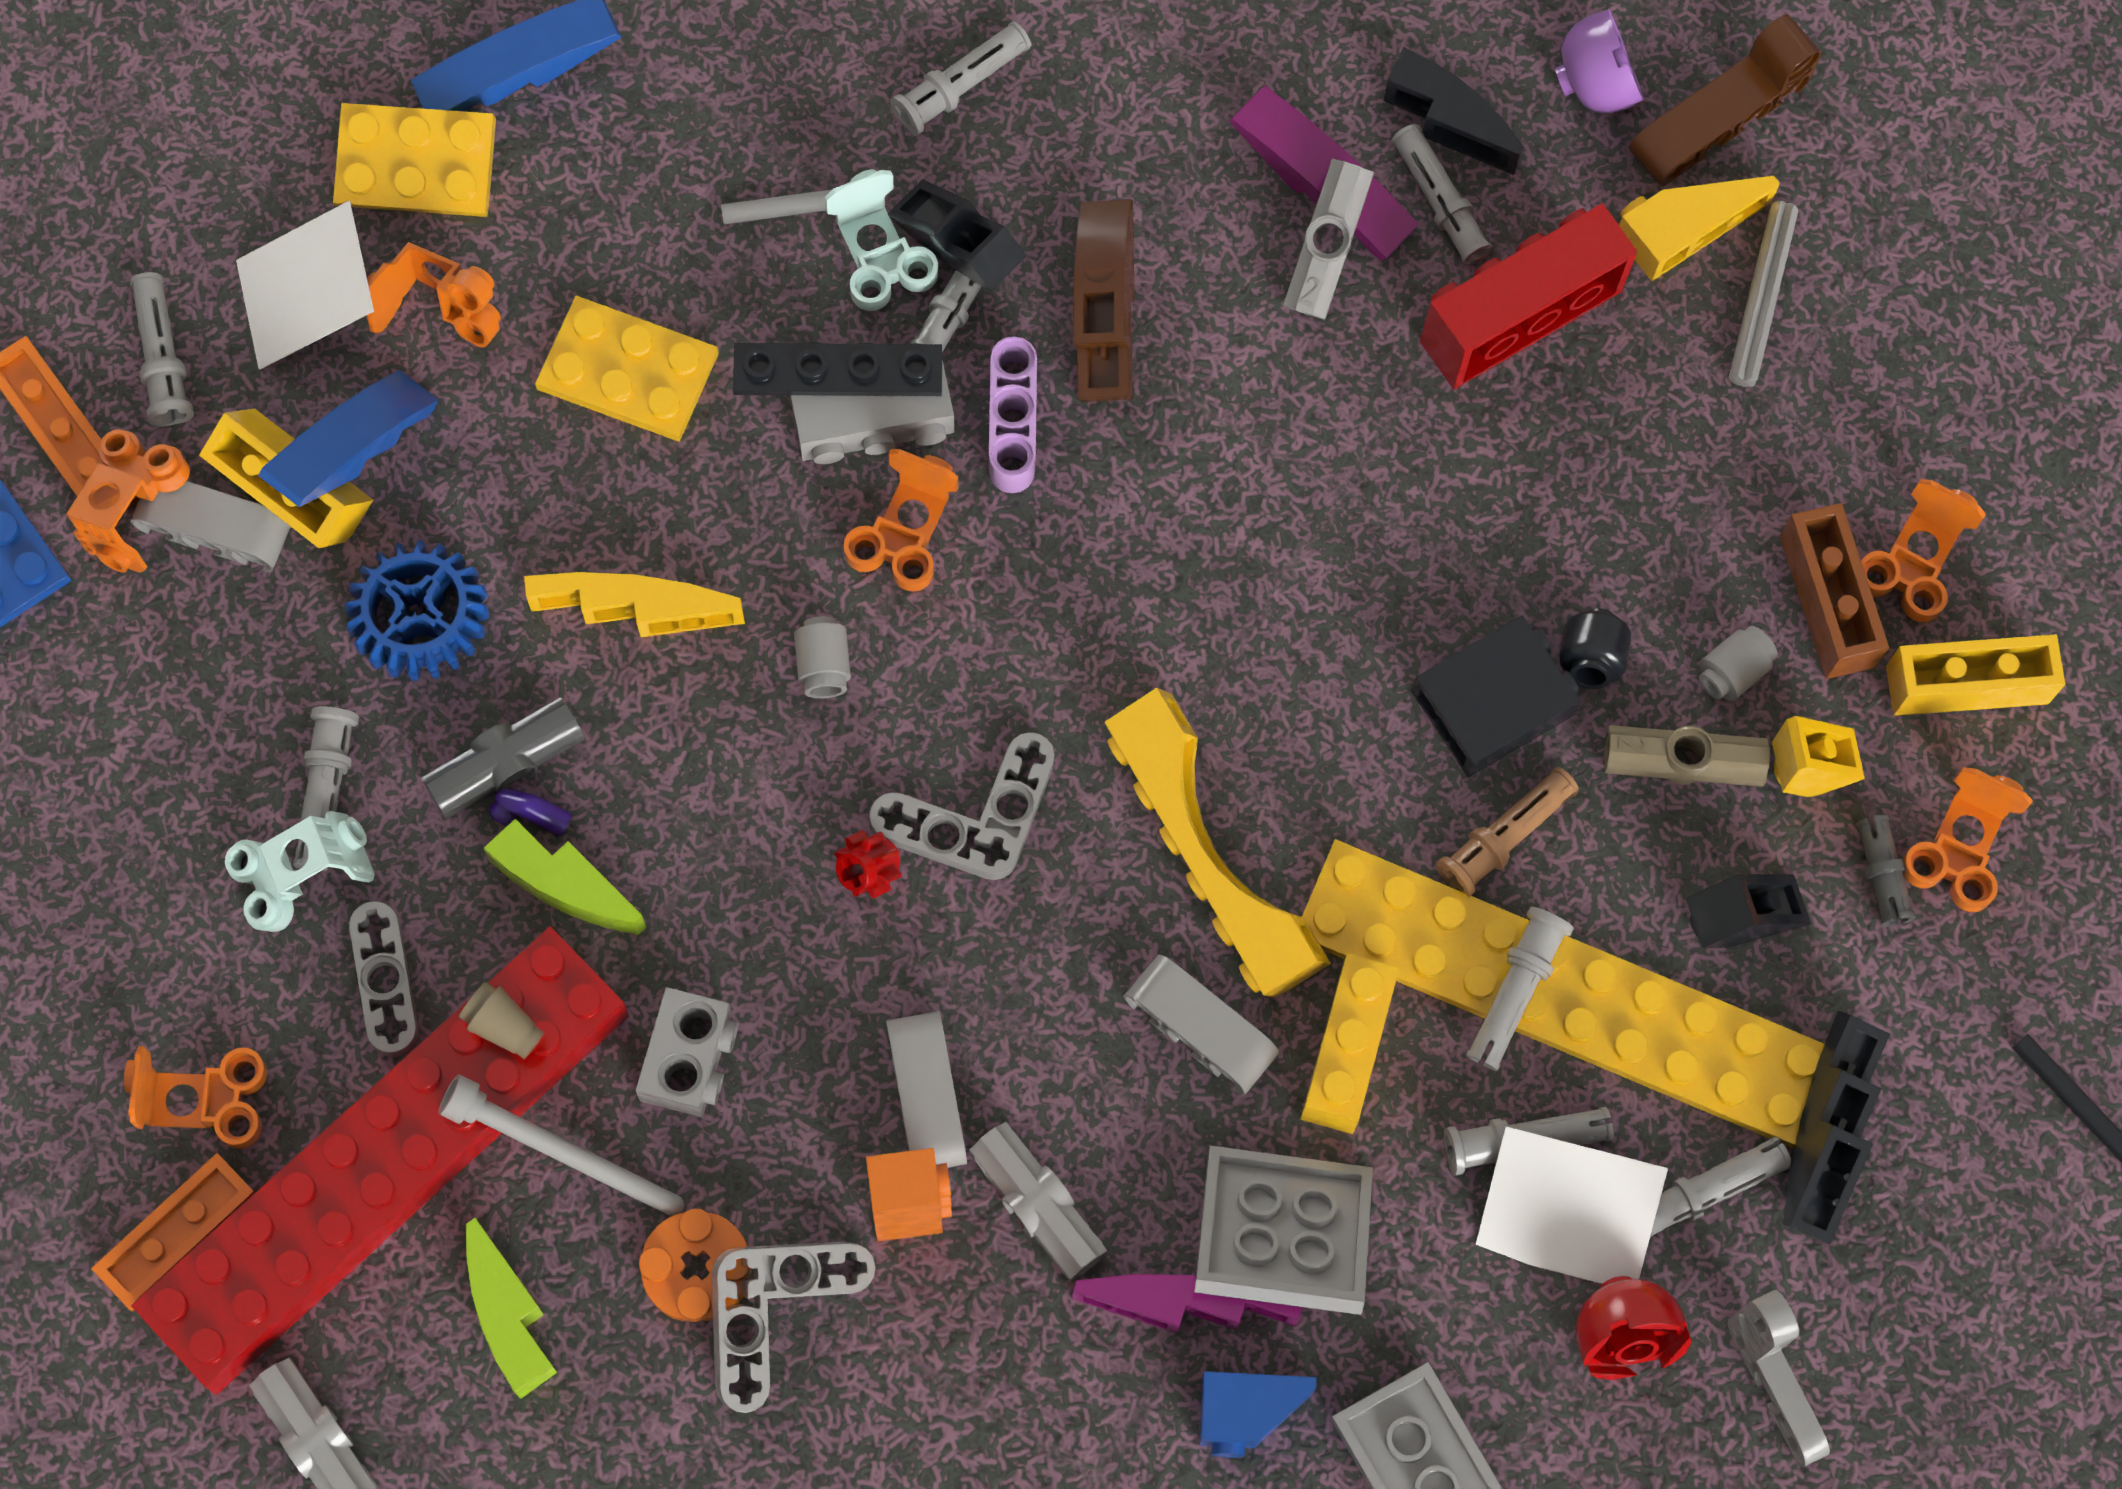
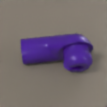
[489,787,571,837]

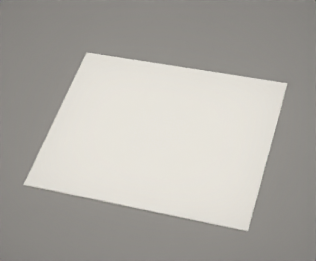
[236,200,374,370]
[1476,1126,1668,1284]

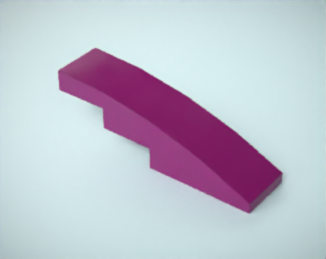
[1229,85,1419,261]
[1072,1274,1303,1334]

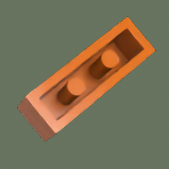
[866,1148,952,1242]

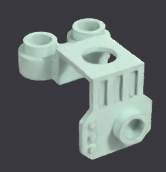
[825,169,938,311]
[225,811,375,932]

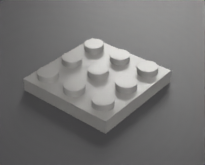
[1194,1146,1373,1315]

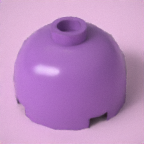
[1555,9,1644,113]

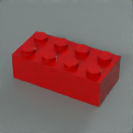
[1420,203,1638,390]

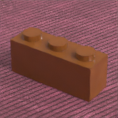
[1779,503,1889,680]

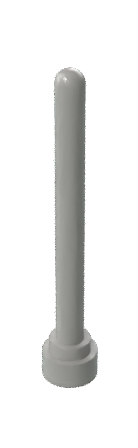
[438,1074,684,1216]

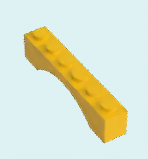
[1104,688,1331,997]

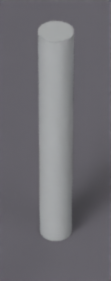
[721,189,833,225]

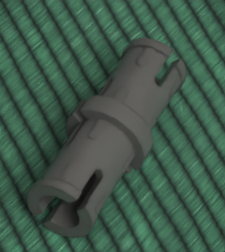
[1856,815,1916,927]

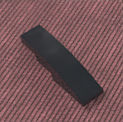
[1783,1011,1890,1244]

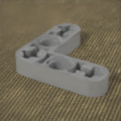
[869,732,1055,880]
[712,1241,875,1413]
[1727,1290,1830,1467]

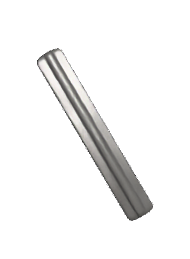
[1729,200,1798,388]

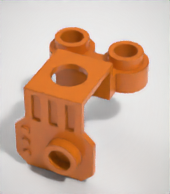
[366,242,501,347]
[66,429,190,573]
[844,449,959,592]
[1861,479,1986,622]
[1903,767,2033,912]
[124,1046,267,1149]

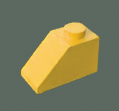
[1772,716,1865,797]

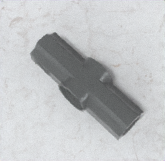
[421,697,585,820]

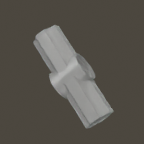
[1283,159,1374,320]
[969,1122,1107,1282]
[249,1358,380,1489]

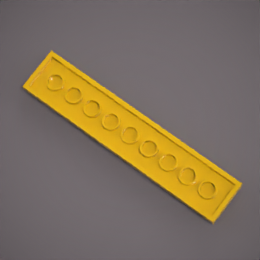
[1302,839,1825,1149]

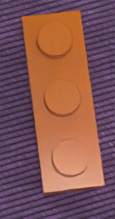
[91,1153,255,1311]

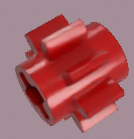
[834,830,902,899]

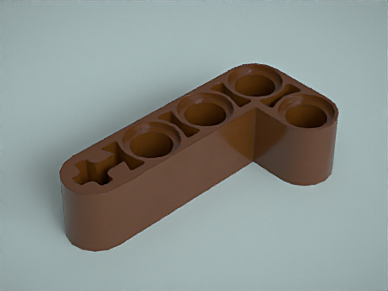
[1629,14,1822,187]

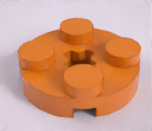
[639,1208,751,1322]

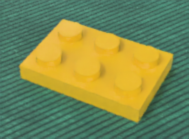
[333,103,496,217]
[535,296,719,442]

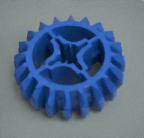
[345,539,490,682]

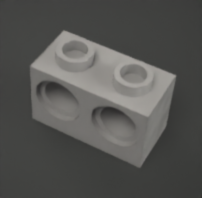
[636,987,739,1117]

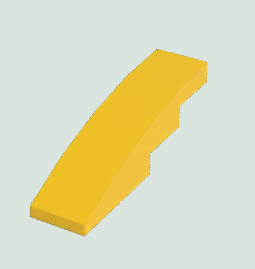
[524,572,745,637]

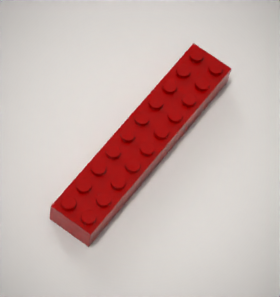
[131,926,629,1395]

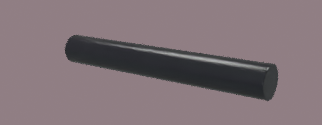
[2012,1034,2122,1163]

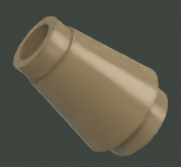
[458,982,544,1059]

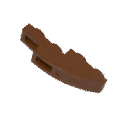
[1073,199,1135,402]

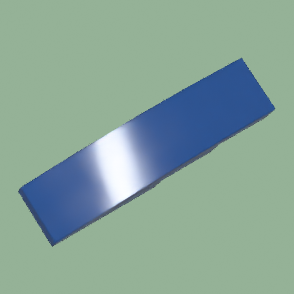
[411,0,622,112]
[258,370,439,507]

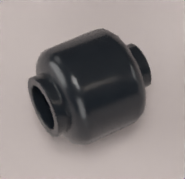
[1559,608,1631,689]

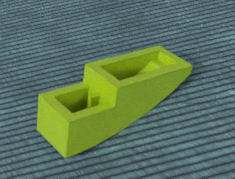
[484,819,646,935]
[466,1218,557,1399]

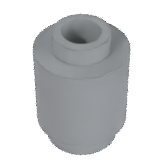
[794,616,851,698]
[1699,626,1778,702]

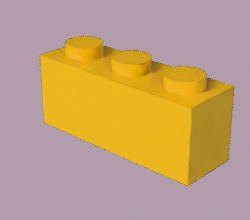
[199,408,373,548]
[1886,634,2066,716]
[1300,953,1399,1134]

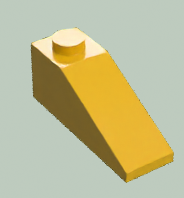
[1619,176,1780,281]

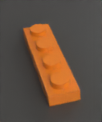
[0,336,140,510]

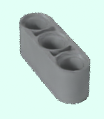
[131,481,291,572]
[1123,954,1279,1095]
[886,1011,967,1167]

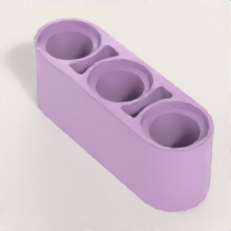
[989,336,1037,493]

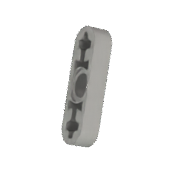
[349,901,419,1057]

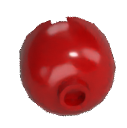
[1575,1276,1692,1380]

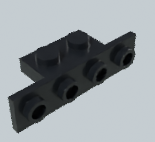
[733,342,942,396]

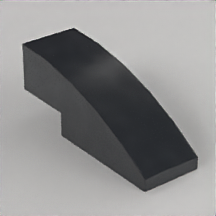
[1383,47,1524,175]
[888,179,1027,291]

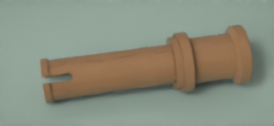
[1436,767,1579,897]

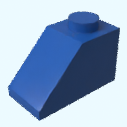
[1199,1371,1316,1458]

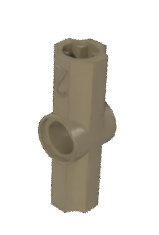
[1603,725,1770,787]

